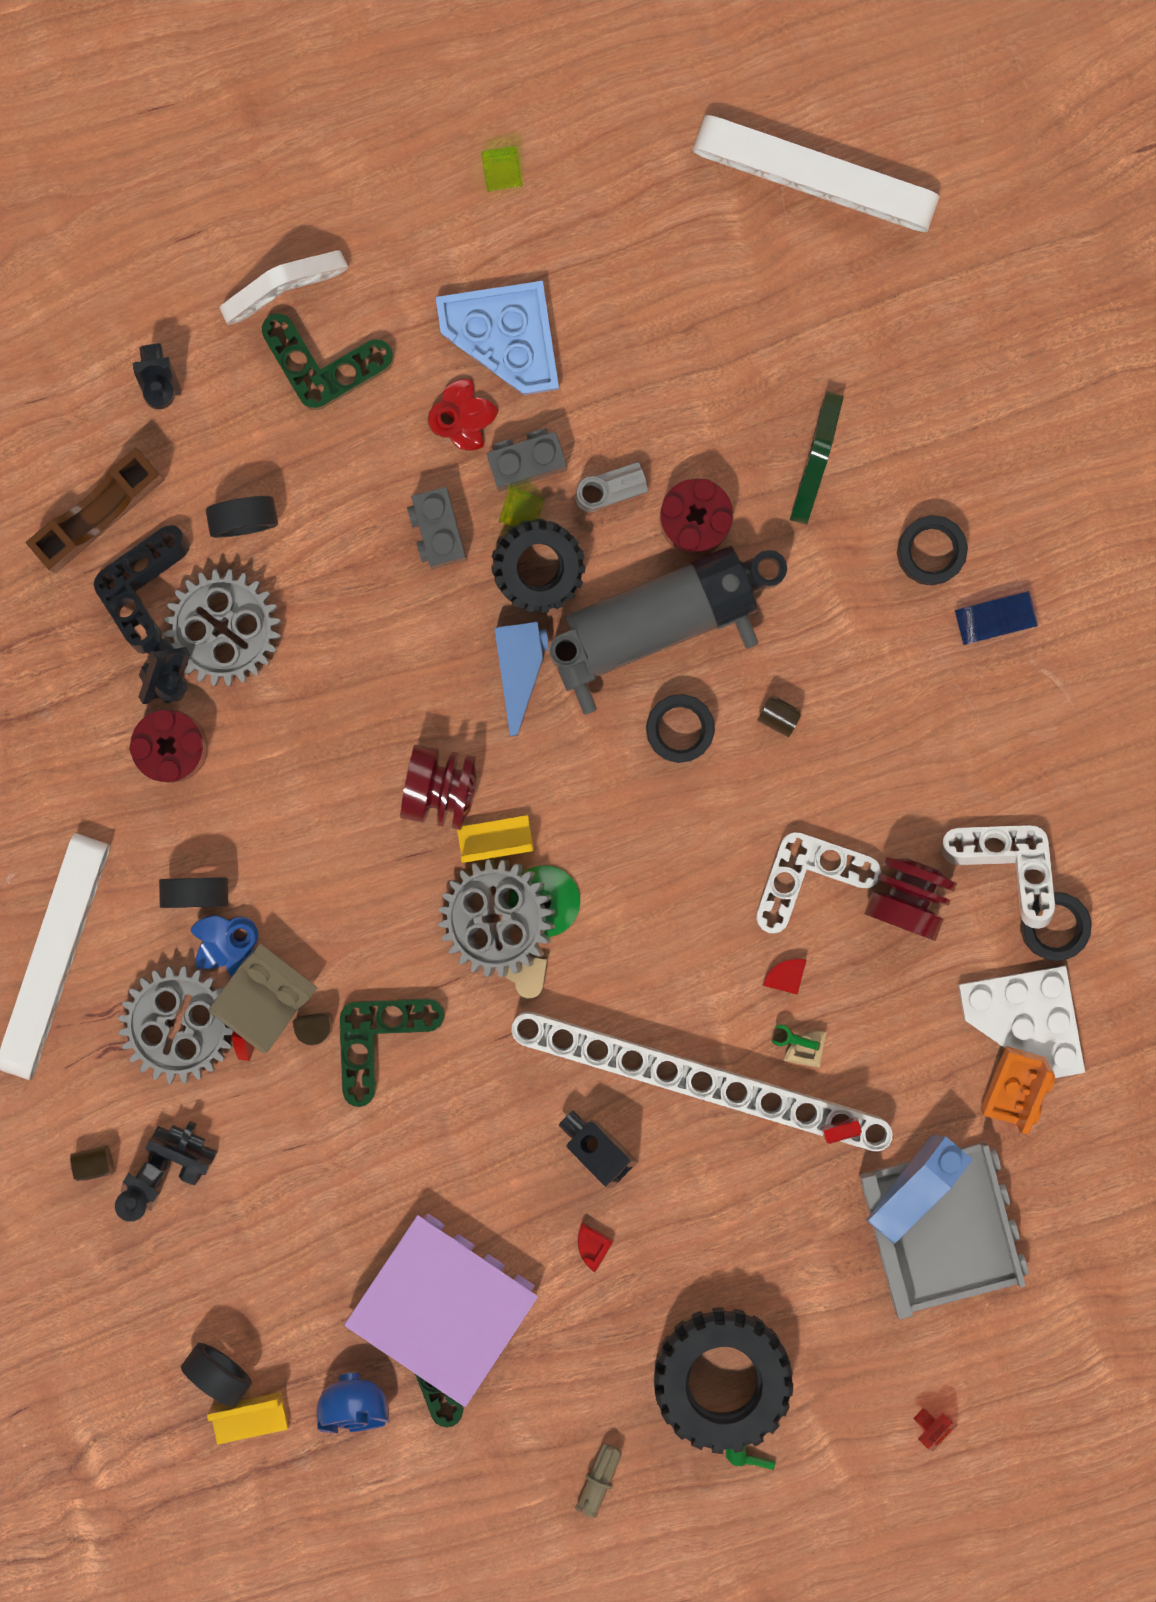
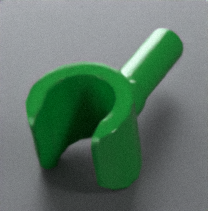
[771,1024,821,1051]
[726,1446,775,1470]

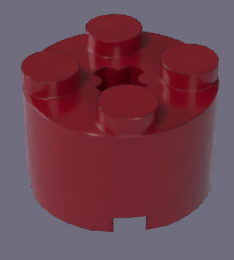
[660,478,733,555]
[129,710,207,783]

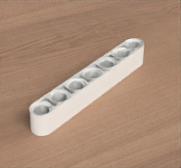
[692,115,940,232]
[0,833,110,1080]

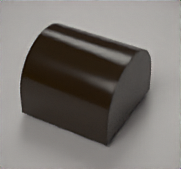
[757,695,802,738]
[293,1012,333,1045]
[70,1145,116,1182]

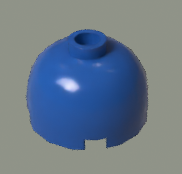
[316,1373,390,1433]

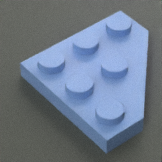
[435,281,559,395]

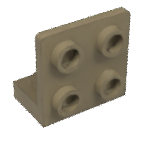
[209,944,317,1054]

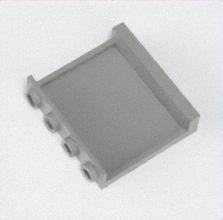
[859,1142,1029,1320]

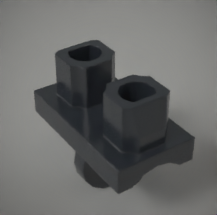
[133,343,181,409]
[138,638,190,704]
[146,1121,218,1185]
[115,1162,164,1222]

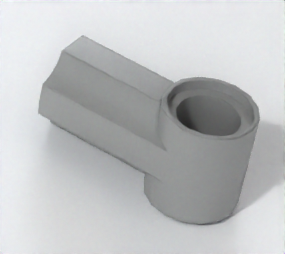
[575,462,648,513]

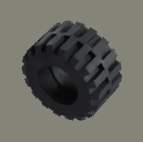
[491,519,586,613]

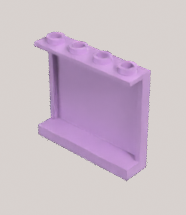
[344,1213,538,1407]

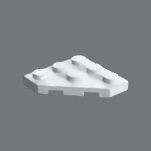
[958,965,1085,1078]

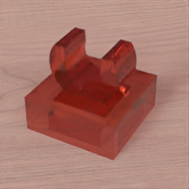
[913,1408,958,1451]

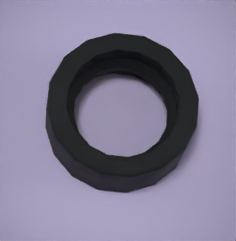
[205,496,278,538]
[897,515,968,586]
[646,694,715,763]
[159,877,228,908]
[1020,892,1092,961]
[180,1343,252,1407]

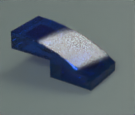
[955,591,1039,645]

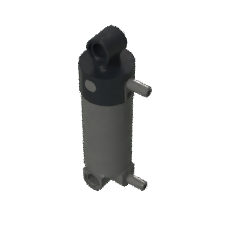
[549,546,787,715]

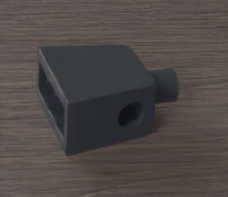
[558,1110,638,1188]

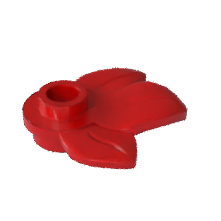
[427,379,498,451]

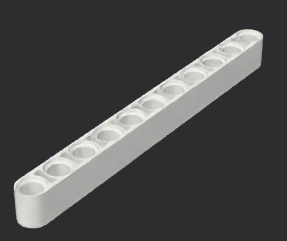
[512,1011,893,1151]

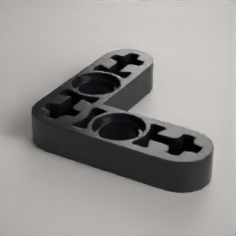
[93,525,190,654]

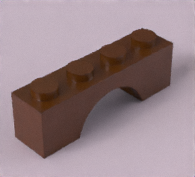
[25,448,165,573]

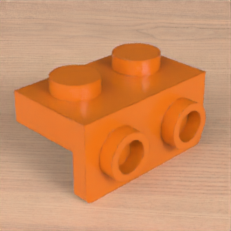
[980,1046,1055,1135]

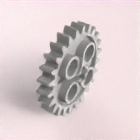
[163,569,282,687]
[438,859,555,977]
[118,966,233,1084]

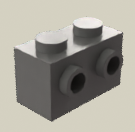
[486,428,567,492]
[407,487,467,570]

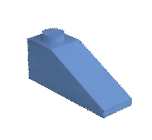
[494,622,549,737]
[866,1135,973,1244]

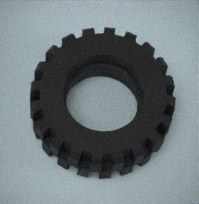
[653,1307,794,1454]

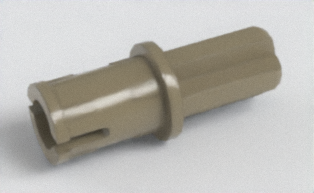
[575,1444,622,1518]

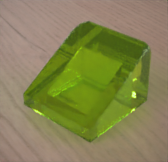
[481,146,523,192]
[499,486,545,527]

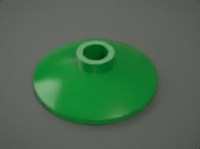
[508,865,580,937]

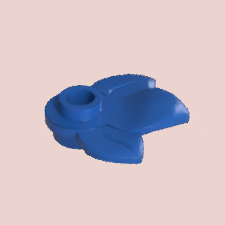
[190,915,258,977]

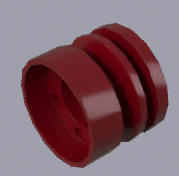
[400,744,477,830]
[864,856,957,941]

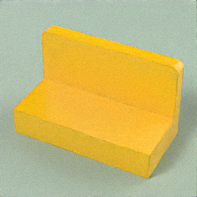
[457,815,534,863]
[207,1392,289,1445]

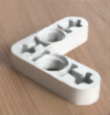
[219,250,348,325]
[942,825,1055,929]
[756,832,881,933]

